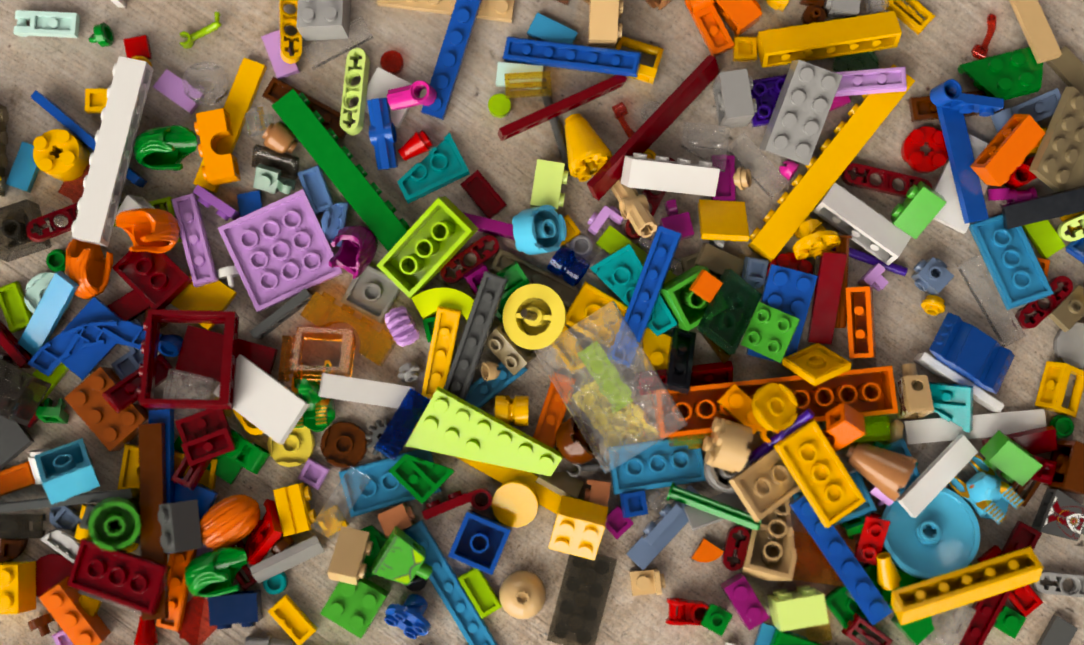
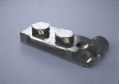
[0,513,46,538]

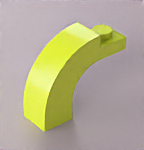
[411,287,474,320]

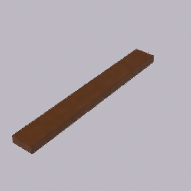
[138,423,169,620]

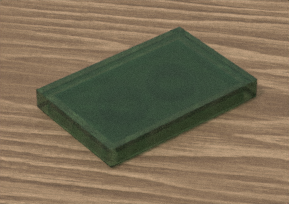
[697,269,762,354]

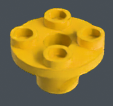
[793,219,841,260]

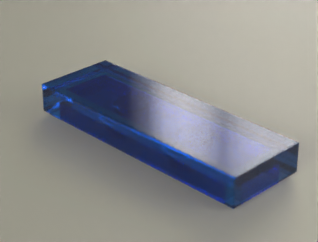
[374,388,430,461]

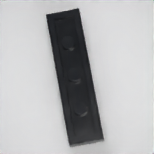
[1001,186,1084,229]

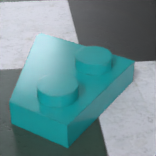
[929,382,973,433]

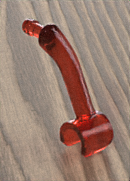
[971,14,996,59]
[612,102,635,138]

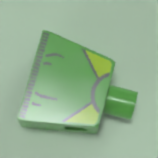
[372,526,433,585]

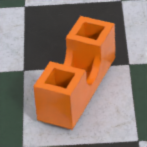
[822,402,866,452]
[39,576,111,645]

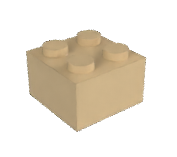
[588,0,624,47]

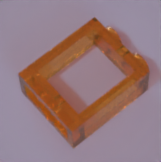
[288,327,356,380]

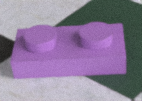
[193,185,240,221]

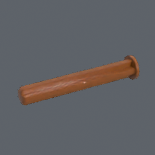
[835,235,852,328]

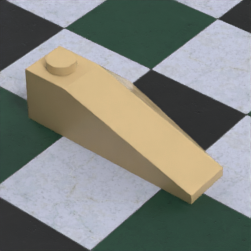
[742,499,797,581]

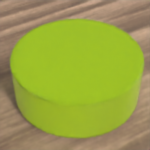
[488,94,511,118]

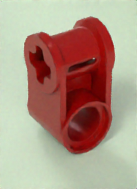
[666,598,709,626]

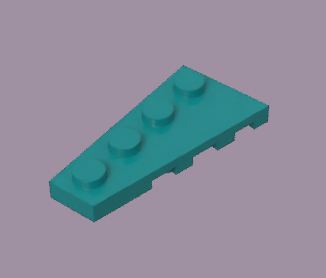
[590,244,678,336]

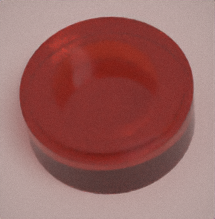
[380,50,404,75]

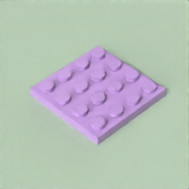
[218,189,343,313]

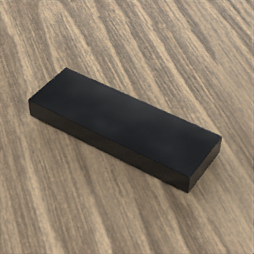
[664,327,696,394]

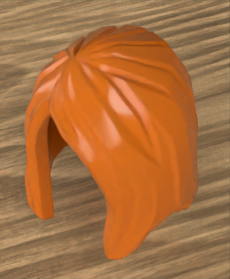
[116,208,180,253]
[65,239,113,299]
[200,494,261,550]

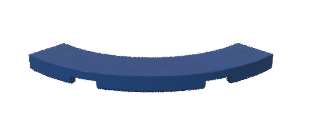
[28,320,164,376]

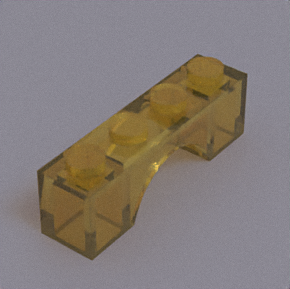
[300,292,397,367]

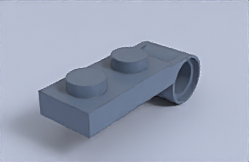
[990,88,1061,133]

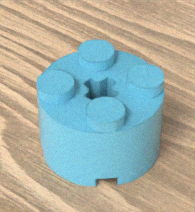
[512,205,567,255]

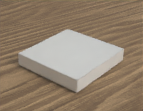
[365,67,412,129]

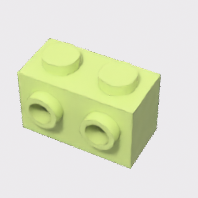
[530,159,569,213]

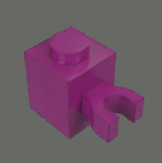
[657,199,694,241]

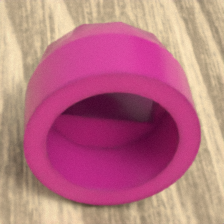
[779,160,799,180]

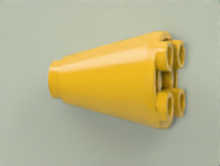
[565,113,613,182]

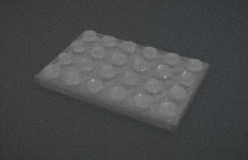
[534,301,688,474]

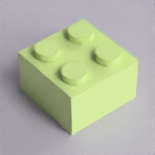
[767,585,829,632]

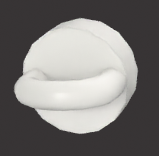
[216,265,240,288]

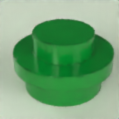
[46,249,66,272]
[1049,415,1074,438]

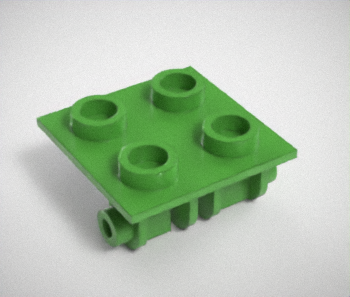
[740,302,800,363]

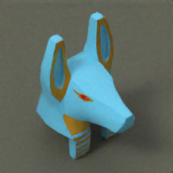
[948,455,1024,524]

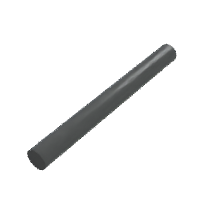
[540,87,571,176]

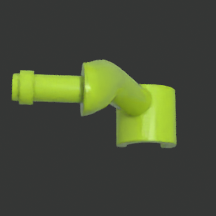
[179,12,221,49]

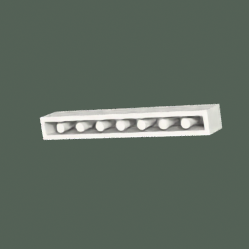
[71,56,154,247]

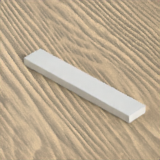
[902,409,1047,444]

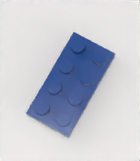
[746,264,818,363]

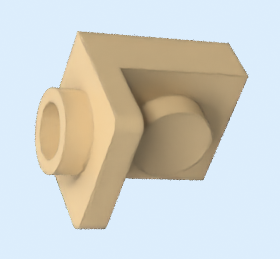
[629,568,666,596]

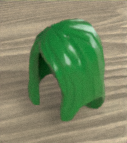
[133,125,198,171]
[185,547,247,597]

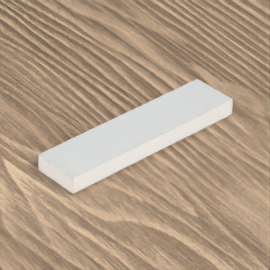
[913,352,1005,412]
[318,373,415,410]
[897,434,978,518]

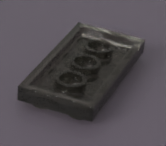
[547,553,617,645]

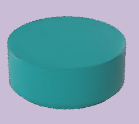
[263,572,288,595]

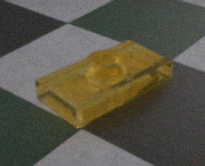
[668,433,711,449]

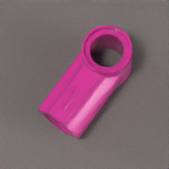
[387,80,437,111]

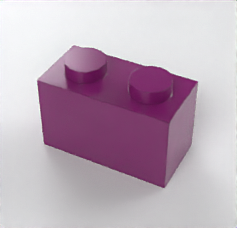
[720,573,770,631]

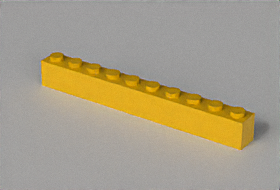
[747,64,915,262]

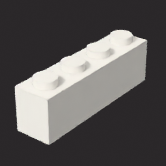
[621,153,720,197]
[812,183,911,266]

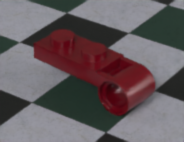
[422,488,493,520]

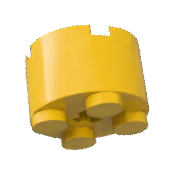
[33,129,90,182]

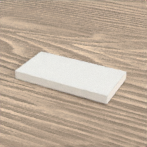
[933,134,989,234]
[213,354,310,445]

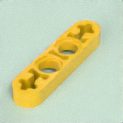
[279,0,302,64]

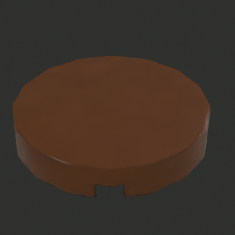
[320,421,368,468]

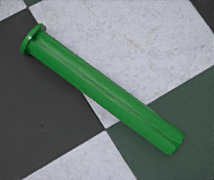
[666,482,762,530]

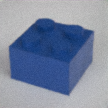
[448,509,512,575]

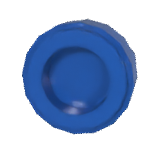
[158,334,183,357]

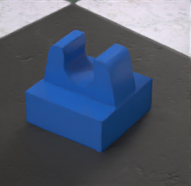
[620,490,648,518]

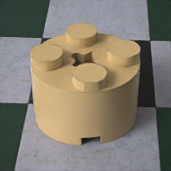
[702,417,753,473]

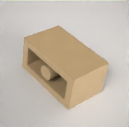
[328,526,373,585]

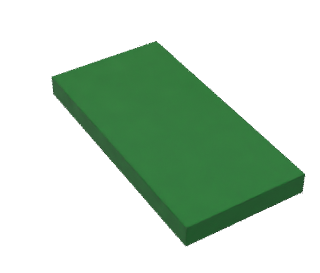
[824,550,925,636]

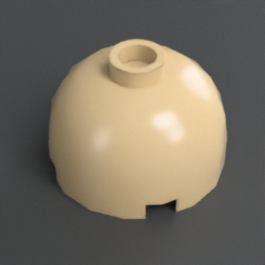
[499,571,546,619]

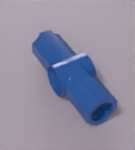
[367,98,398,170]

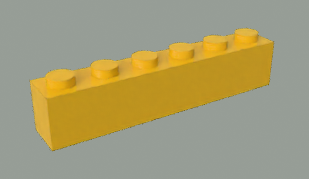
[757,11,902,68]
[890,547,1043,625]

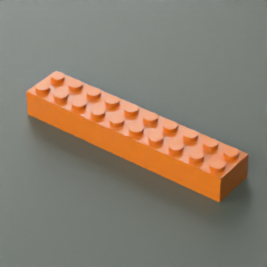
[653,366,898,438]

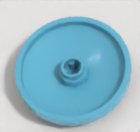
[881,488,980,580]

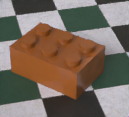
[64,367,148,452]

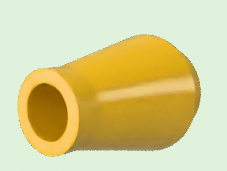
[876,552,901,590]

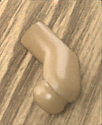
[886,420,910,450]

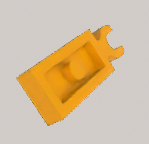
[717,384,780,443]

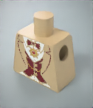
[895,363,934,420]

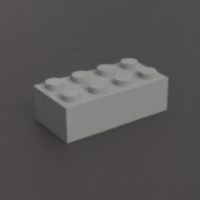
[759,60,843,165]

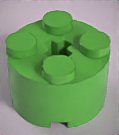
[88,497,141,551]

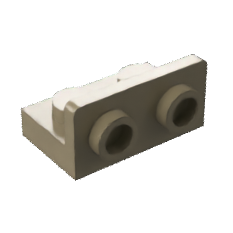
[485,323,540,375]

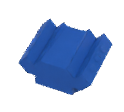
[929,312,1015,394]

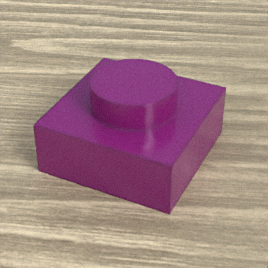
[463,263,489,296]
[605,505,634,539]

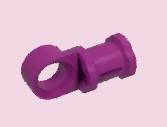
[988,188,1038,204]

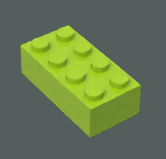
[376,196,479,298]

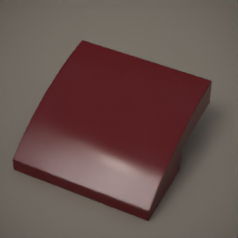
[175,409,236,467]

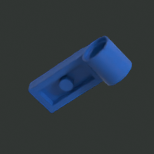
[930,79,1004,117]

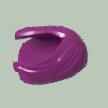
[329,225,378,279]

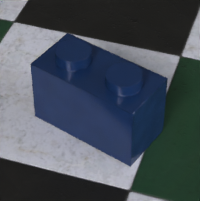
[208,589,263,629]

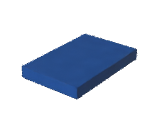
[61,296,123,380]

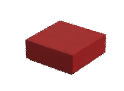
[123,35,152,60]

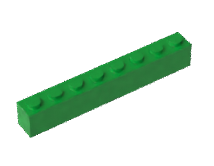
[271,89,411,252]

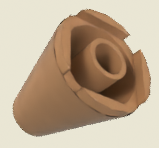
[845,442,918,501]

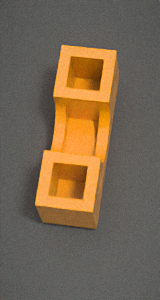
[194,108,241,186]

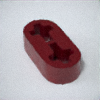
[722,525,750,571]

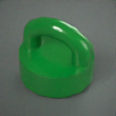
[88,23,114,47]

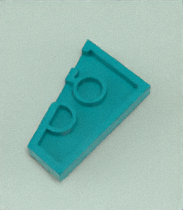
[397,133,470,204]

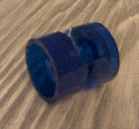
[547,245,591,288]

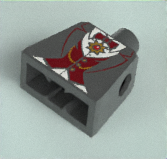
[1032,488,1084,541]

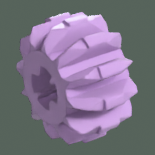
[385,306,420,347]

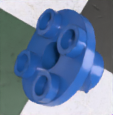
[384,594,431,639]

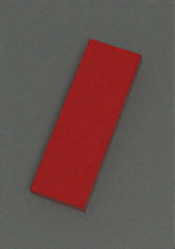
[977,545,1043,617]

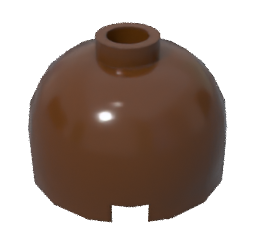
[555,416,601,464]

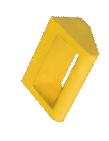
[616,36,664,84]
[1035,361,1084,418]

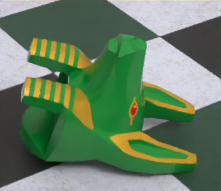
[291,360,335,432]

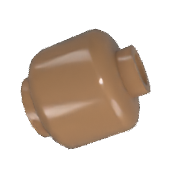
[262,122,298,156]

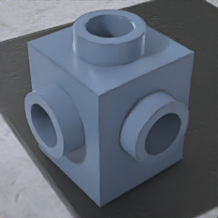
[911,257,954,295]

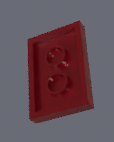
[112,251,192,310]

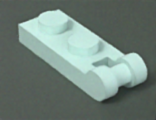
[13,10,80,38]

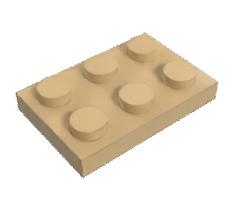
[729,448,801,522]

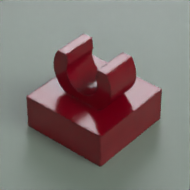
[1030,455,1057,485]

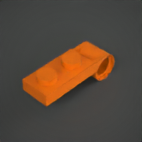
[684,0,735,57]

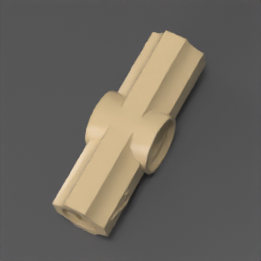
[611,178,657,238]

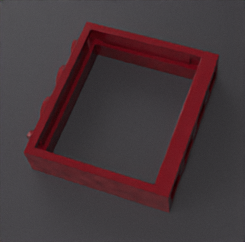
[137,309,239,409]

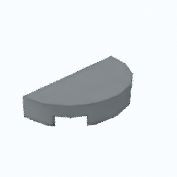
[40,528,81,564]

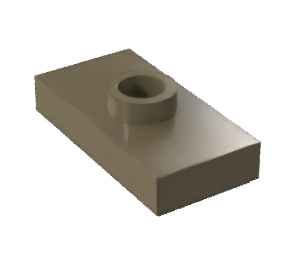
[1048,284,1084,332]

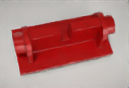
[854,513,890,566]

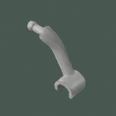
[566,463,610,477]

